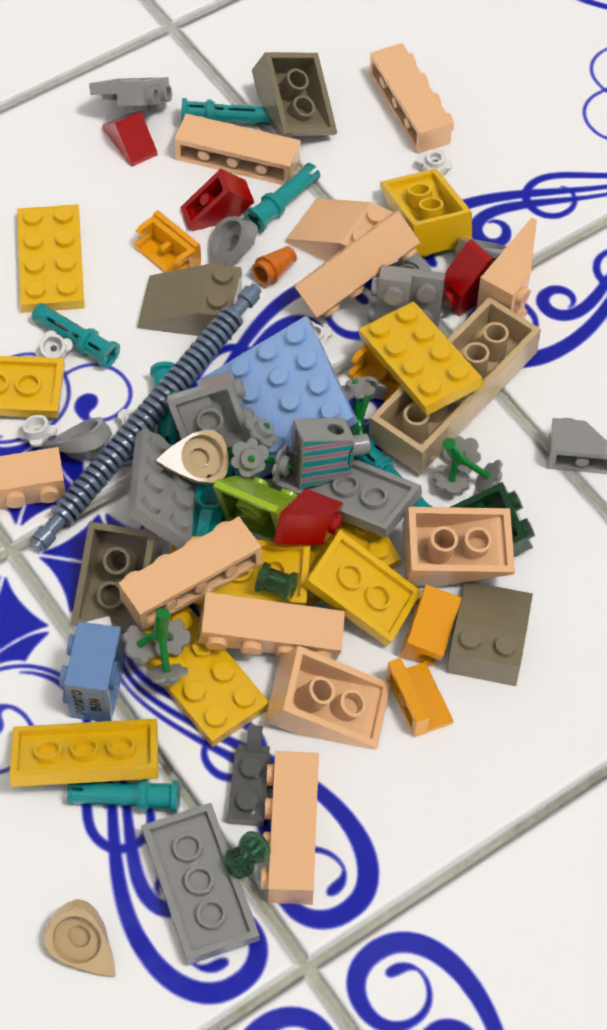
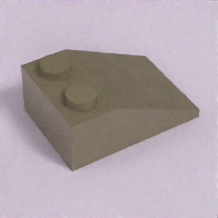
[252,52,337,136]
[138,263,242,340]
[71,521,163,633]
[447,582,533,686]

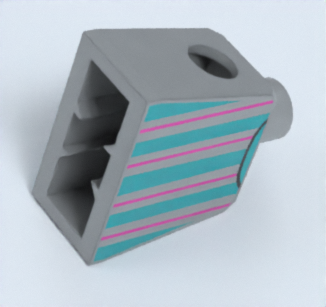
[291,418,371,489]

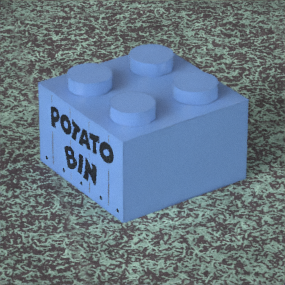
[59,621,125,722]

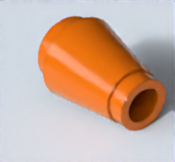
[252,246,297,286]

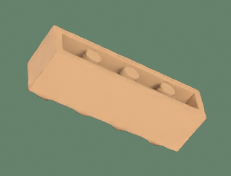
[369,43,454,154]
[174,114,300,185]
[293,210,421,318]
[0,447,66,509]
[118,516,262,631]
[197,592,345,661]
[261,751,319,905]

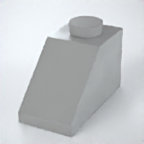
[547,418,607,474]

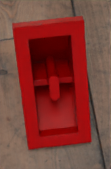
[102,111,158,167]

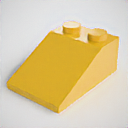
[380,168,472,257]

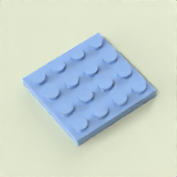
[196,316,358,479]

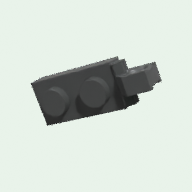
[227,725,271,826]

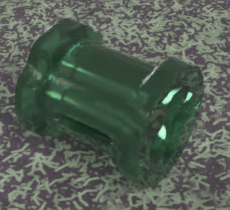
[255,562,299,603]
[223,831,271,879]

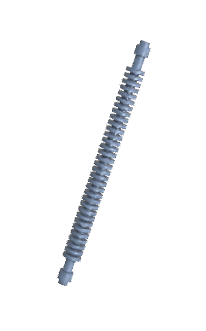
[30,283,262,552]

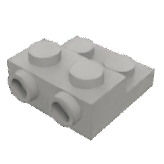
[89,77,173,112]
[368,265,445,328]
[167,371,254,448]

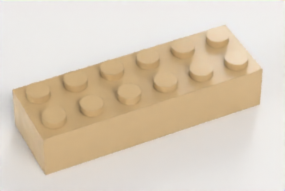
[368,296,541,475]

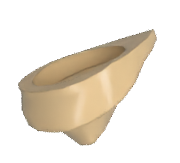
[155,429,229,485]
[43,899,116,977]

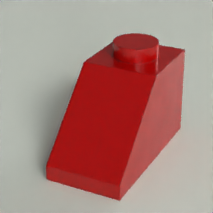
[180,168,254,231]
[442,239,493,317]
[273,488,344,545]

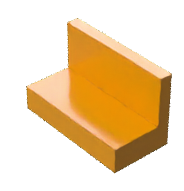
[386,658,454,738]

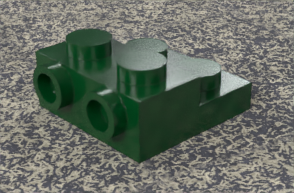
[450,482,535,556]

